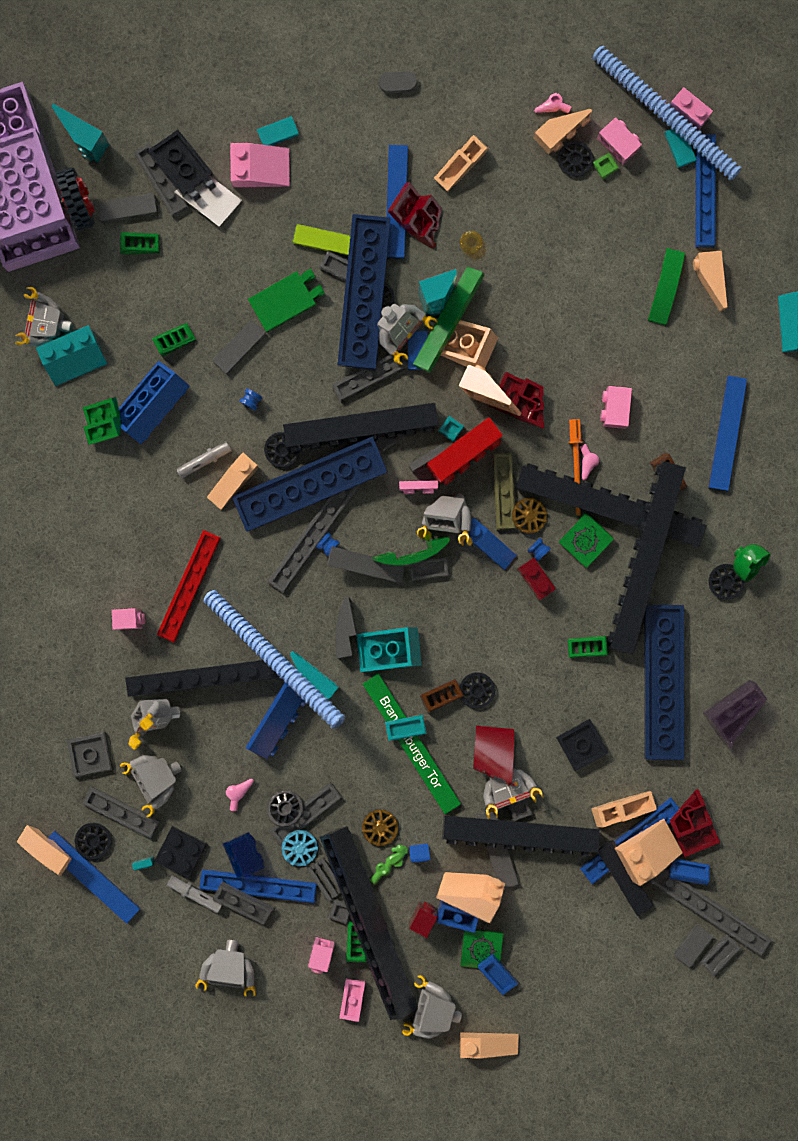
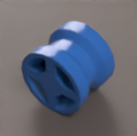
[239,388,263,411]
[316,533,340,556]
[527,537,551,562]

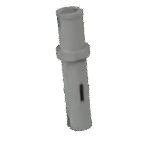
[176,441,232,479]
[166,875,222,913]

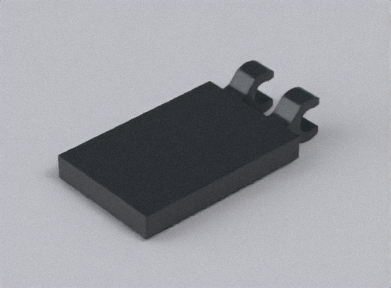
[148,129,216,202]

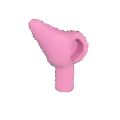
[534,93,572,114]
[580,444,600,480]
[226,779,254,811]

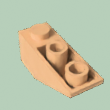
[534,109,592,154]

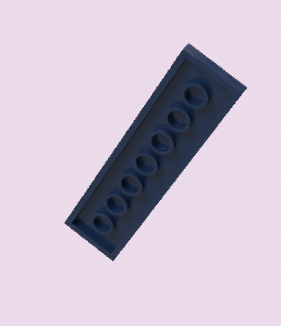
[337,214,391,370]
[232,437,388,532]
[644,605,684,760]

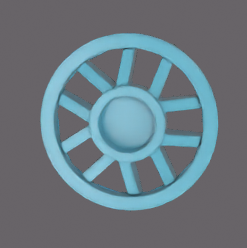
[282,830,318,866]

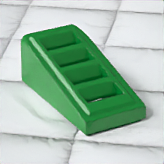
[120,232,159,255]
[152,323,196,357]
[568,636,609,658]
[346,922,366,963]

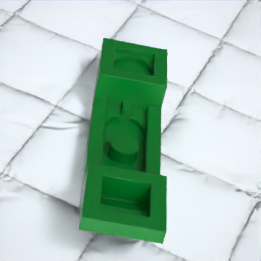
[647,248,685,325]
[372,536,450,565]

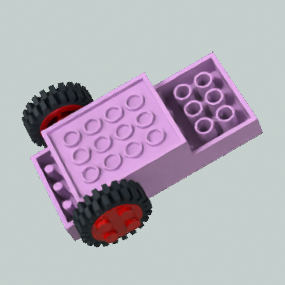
[0,82,95,272]

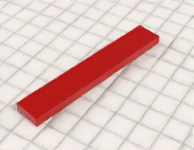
[157,530,221,643]

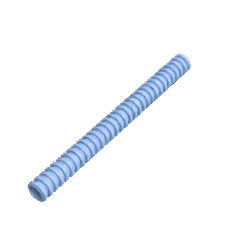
[592,46,742,180]
[203,590,345,729]

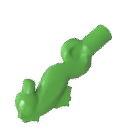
[370,845,407,885]

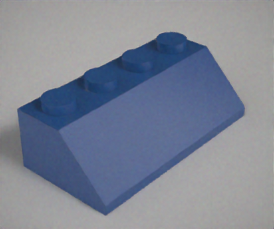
[119,361,190,444]
[245,683,306,759]

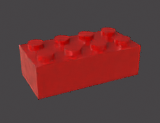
[426,417,503,486]

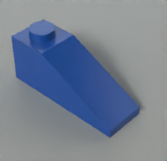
[461,518,517,570]

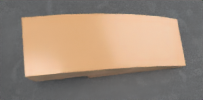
[434,135,489,191]
[591,791,657,827]
[17,825,71,875]

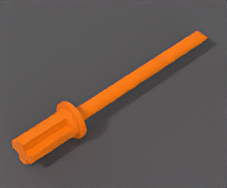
[568,419,583,516]

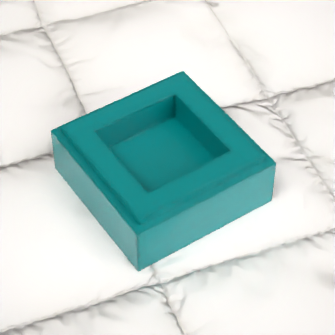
[438,416,465,443]
[132,856,155,871]

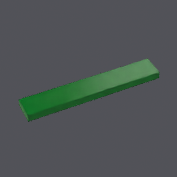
[413,267,485,373]

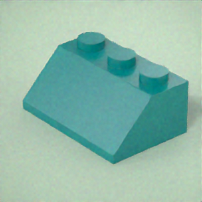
[418,269,457,317]
[778,291,798,352]
[36,325,108,387]

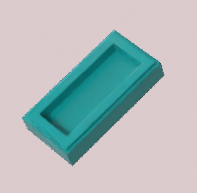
[257,116,299,146]
[664,129,696,168]
[385,715,426,741]

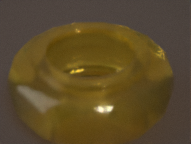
[459,231,483,254]

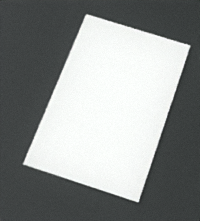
[175,177,242,226]

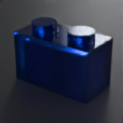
[222,832,264,879]

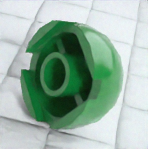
[733,544,771,582]

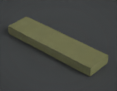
[493,453,516,530]

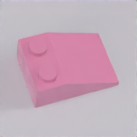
[230,143,290,187]

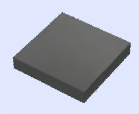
[67,732,113,778]

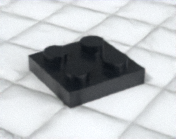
[556,719,609,771]
[154,826,207,879]

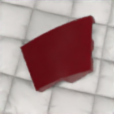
[387,183,442,248]
[489,372,544,429]
[473,725,514,785]
[670,789,720,857]

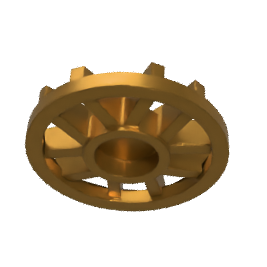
[512,498,547,534]
[362,809,398,846]

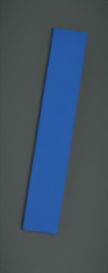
[695,134,716,248]
[387,145,408,259]
[708,375,747,491]
[580,797,680,884]
[48,830,141,924]
[199,869,317,903]

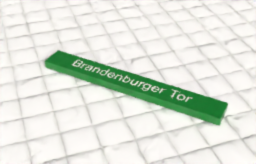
[363,673,461,814]

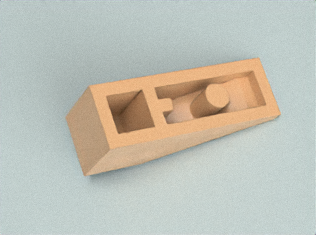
[693,251,727,311]
[207,453,259,510]
[460,1032,518,1058]

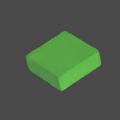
[592,153,619,180]

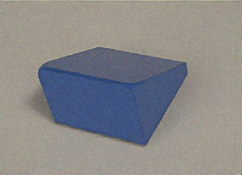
[409,844,430,863]

